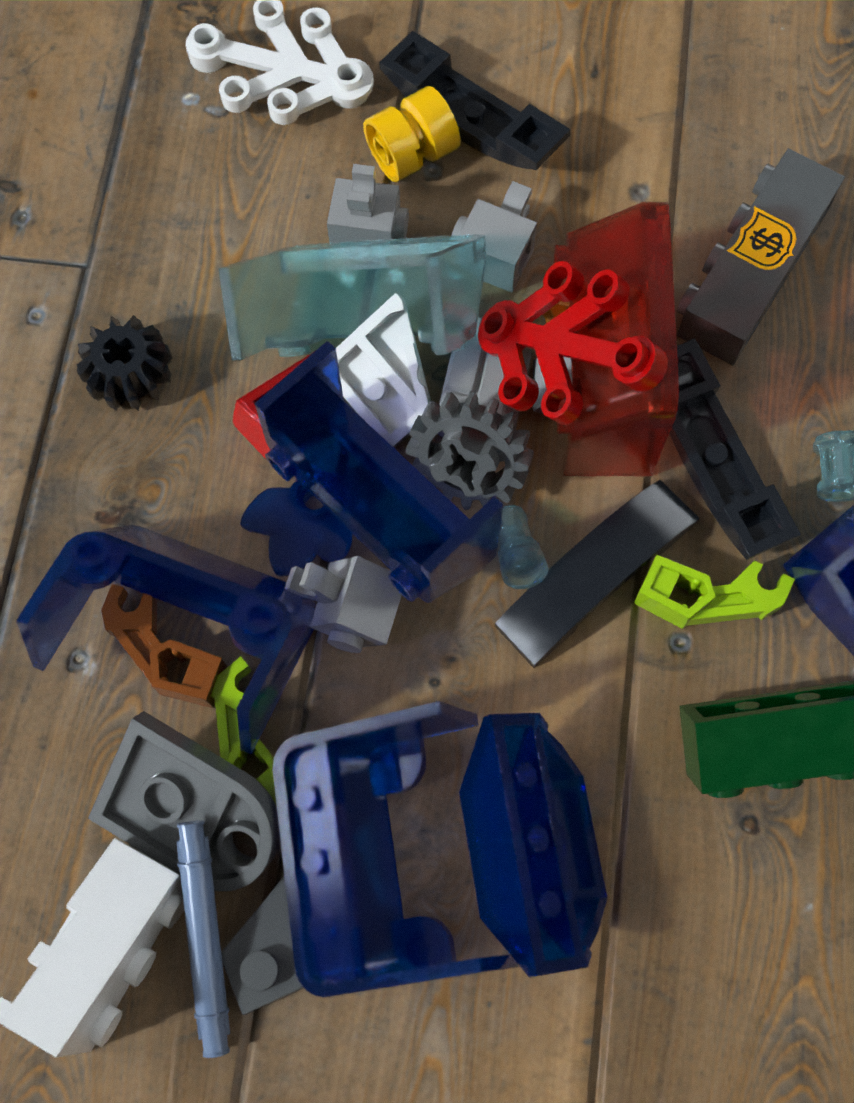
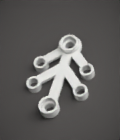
[186,0,374,125]

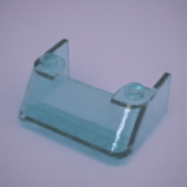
[218,234,487,361]

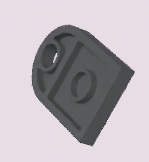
[88,711,281,891]

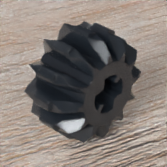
[76,315,172,411]

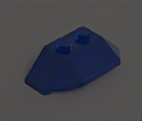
[459,713,608,977]

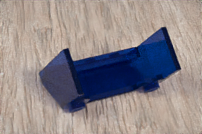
[254,340,504,603]
[16,525,316,754]
[273,701,518,997]

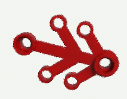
[478,261,668,425]

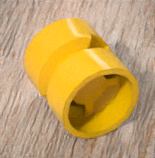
[363,86,460,183]

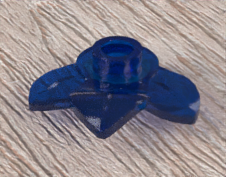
[240,473,353,577]

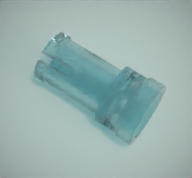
[491,505,548,589]

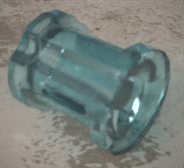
[813,430,854,502]

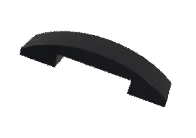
[379,30,570,170]
[652,338,801,560]
[495,480,700,668]

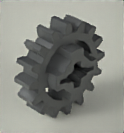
[406,391,534,510]

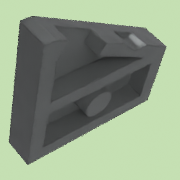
[221,848,361,1015]

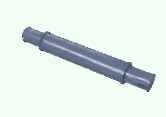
[176,820,230,1058]

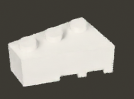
[0,838,184,1057]

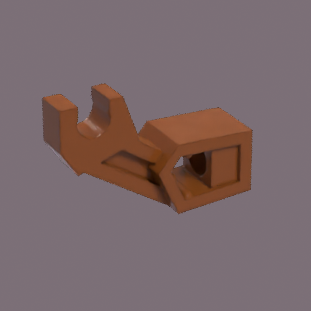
[101,584,227,708]

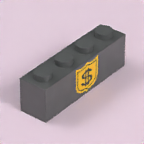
[676,148,845,366]

